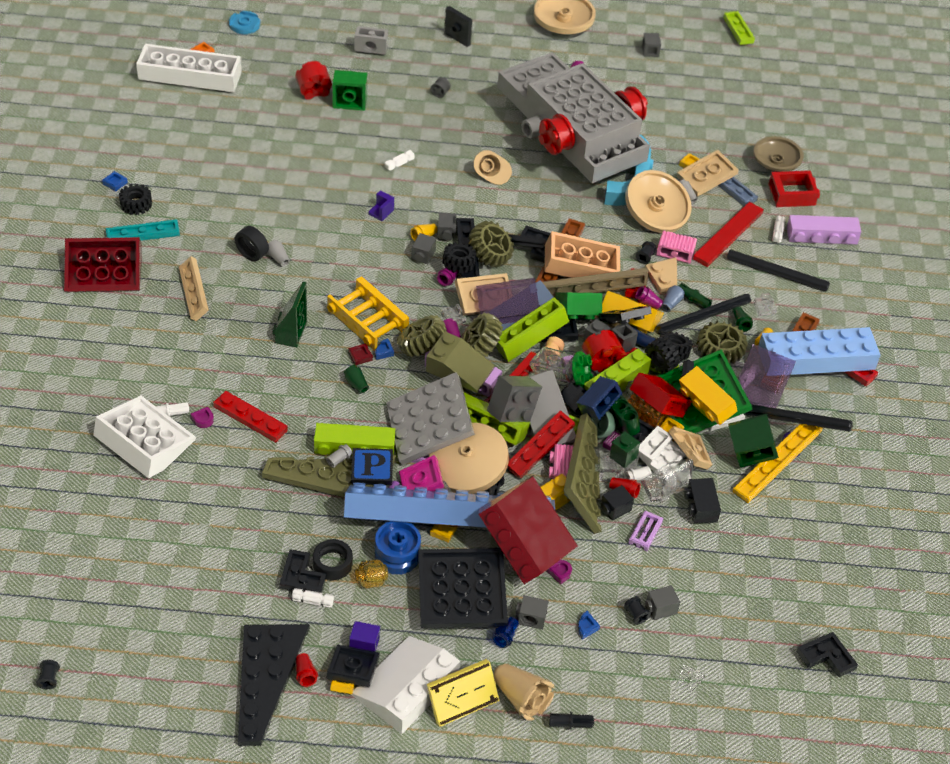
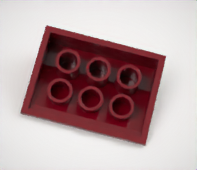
[64,237,142,292]
[478,476,578,584]

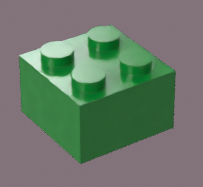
[332,70,368,111]

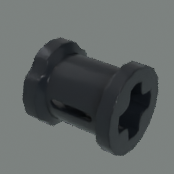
[635,241,657,264]
[624,596,651,625]
[36,659,60,690]

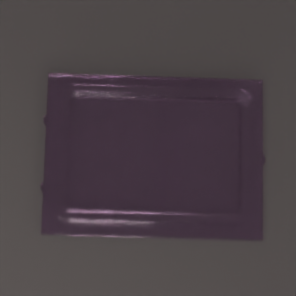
[476,278,540,324]
[738,344,796,408]

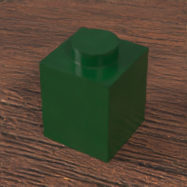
[609,431,640,468]

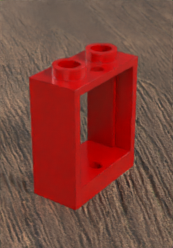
[768,170,820,207]
[630,373,692,417]

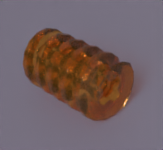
[628,393,668,428]

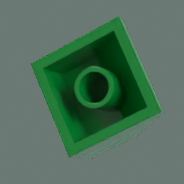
[555,292,602,319]

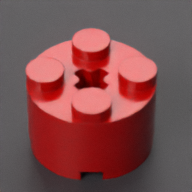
[295,61,332,100]
[582,330,627,373]

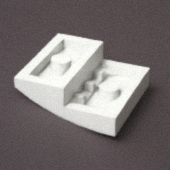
[638,426,686,480]

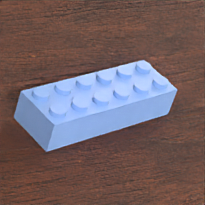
[758,327,881,376]

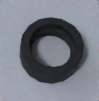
[234,226,269,262]
[313,539,353,581]

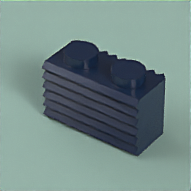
[576,376,622,419]

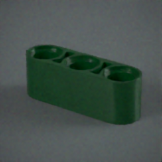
[608,395,640,436]

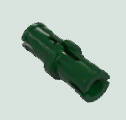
[679,283,712,308]

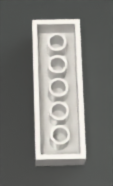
[136,44,242,92]

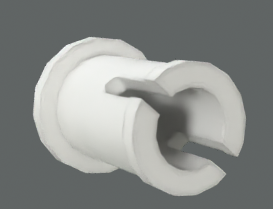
[624,466,651,481]

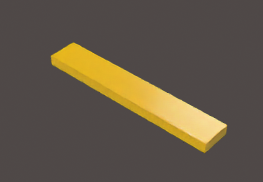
[733,424,823,503]

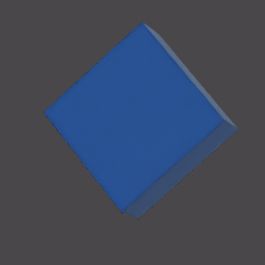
[102,171,128,192]

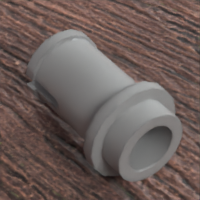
[326,444,352,468]

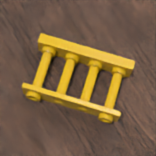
[327,276,409,351]

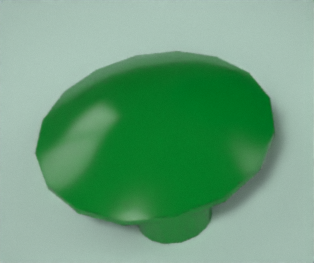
[572,351,594,388]

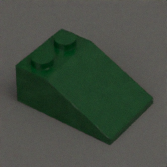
[272,281,307,348]

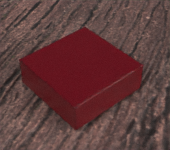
[348,343,373,365]

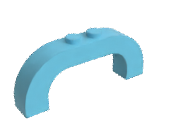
[604,134,653,206]

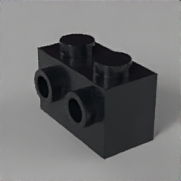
[684,478,721,524]

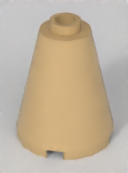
[494,663,554,720]

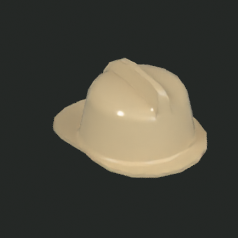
[474,150,512,185]

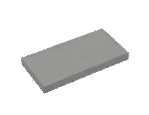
[530,369,576,449]

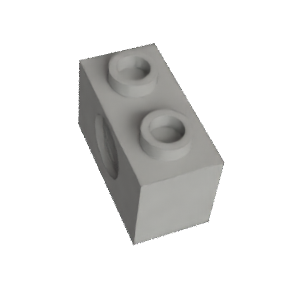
[355,26,389,55]

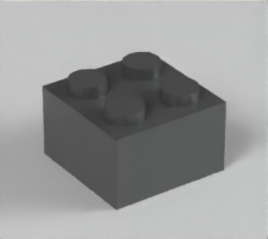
[487,375,542,422]

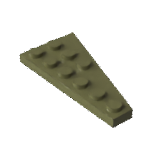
[564,413,602,534]
[262,455,396,497]

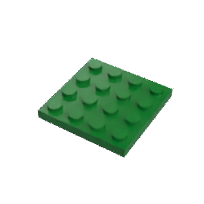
[658,349,753,433]

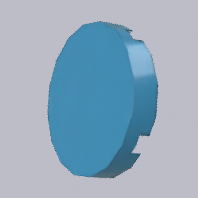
[229,11,261,34]

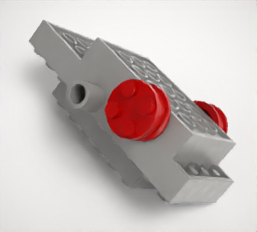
[497,52,650,183]

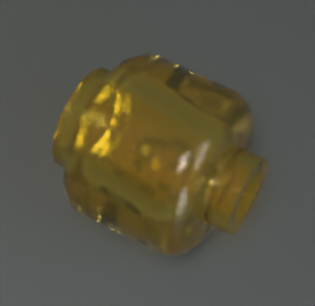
[355,559,388,588]

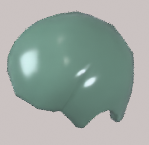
[590,411,616,439]

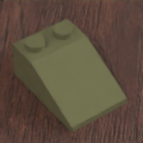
[426,331,495,393]

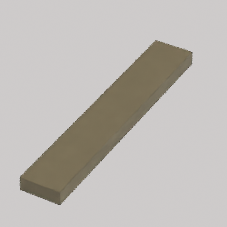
[542,268,648,297]

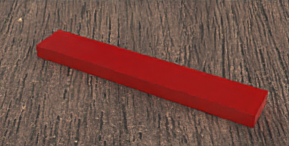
[693,201,764,267]

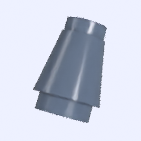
[661,285,684,312]

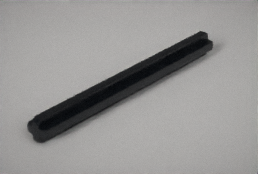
[727,249,830,291]
[656,294,751,334]
[744,404,853,432]

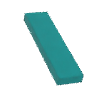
[105,219,180,241]

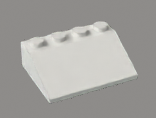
[93,396,196,478]
[351,636,461,734]

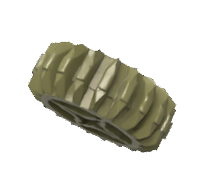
[468,221,514,268]
[462,313,503,357]
[397,315,447,357]
[697,321,748,364]

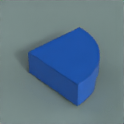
[375,338,394,360]
[578,611,600,640]

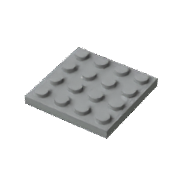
[386,372,475,465]

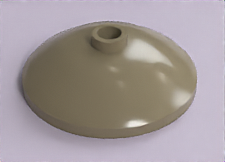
[753,136,804,172]

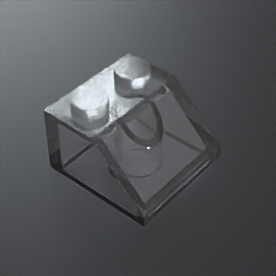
[530,347,575,383]
[641,459,693,503]

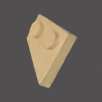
[645,257,677,294]
[669,426,712,470]

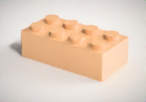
[545,231,620,278]

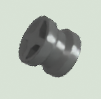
[431,77,451,98]

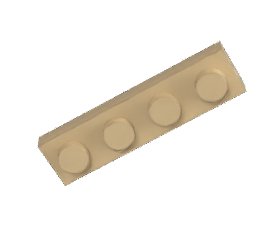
[179,256,209,321]

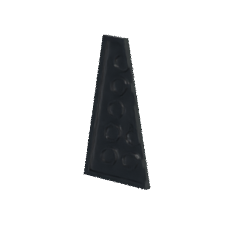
[238,624,310,746]

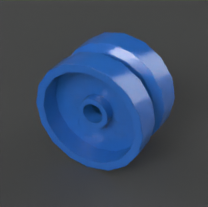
[375,521,421,575]

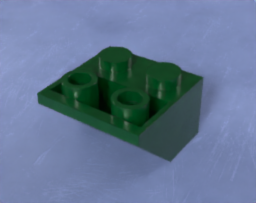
[728,414,779,468]

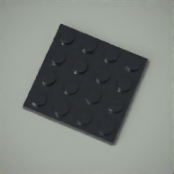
[418,548,508,628]

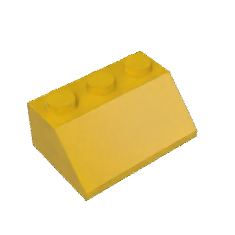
[602,291,664,334]

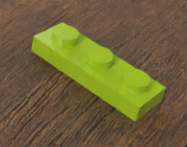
[723,11,755,45]

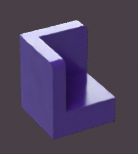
[369,190,395,221]
[349,621,380,652]

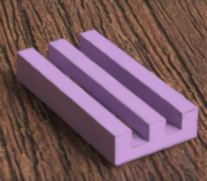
[628,511,664,551]

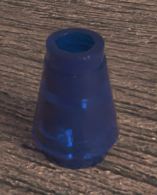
[492,617,519,648]

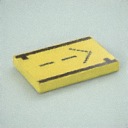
[426,659,499,727]

